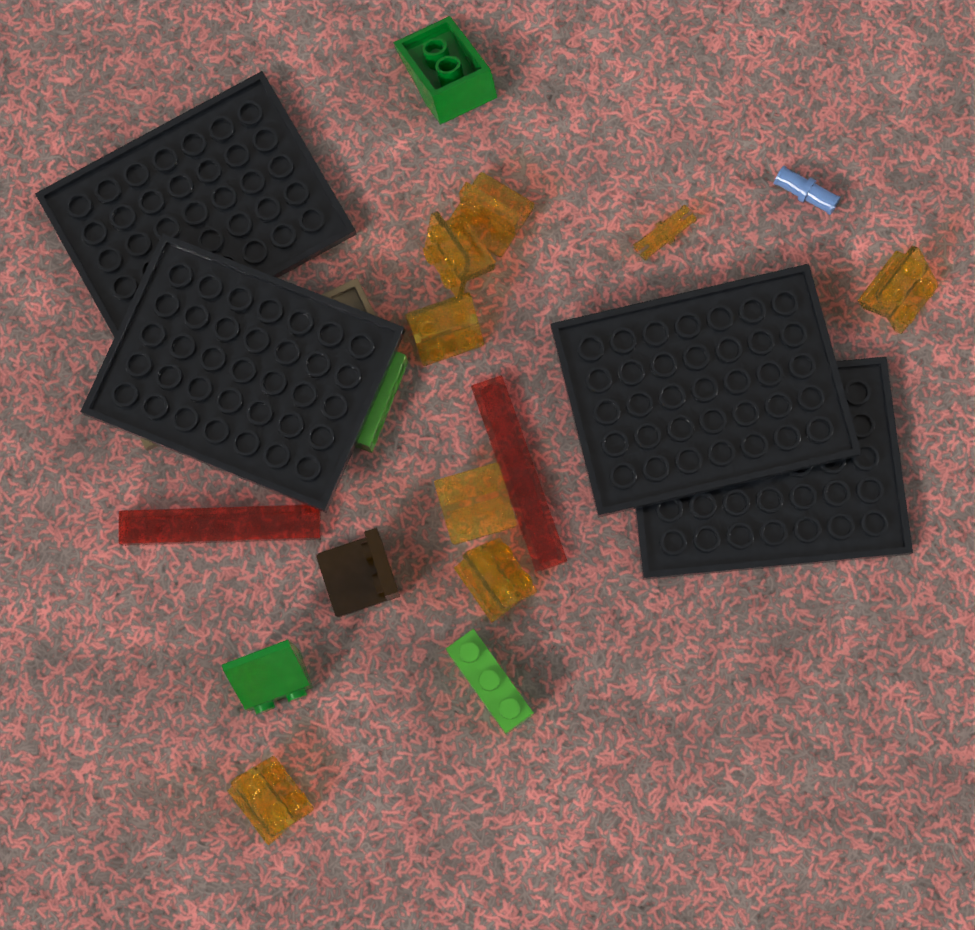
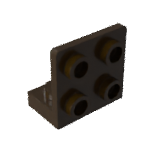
[316,528,400,617]

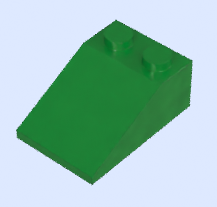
[393,16,497,125]
[221,640,313,715]

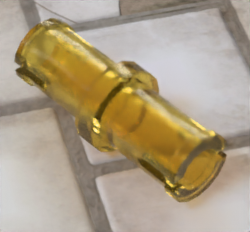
[633,205,697,261]

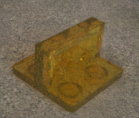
[447,172,534,258]
[423,211,496,298]
[857,246,938,334]
[405,292,484,366]
[434,463,517,545]
[454,538,537,623]
[227,756,314,845]

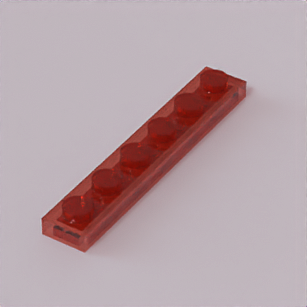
[471,375,567,573]
[119,505,321,546]

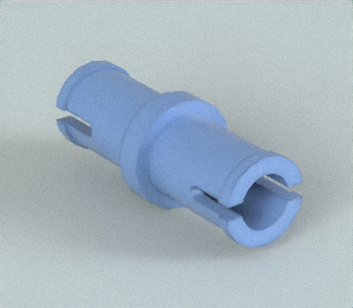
[773,166,841,215]

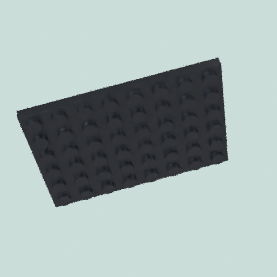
[35,71,357,338]
[80,234,406,513]
[550,263,862,518]
[635,357,913,580]

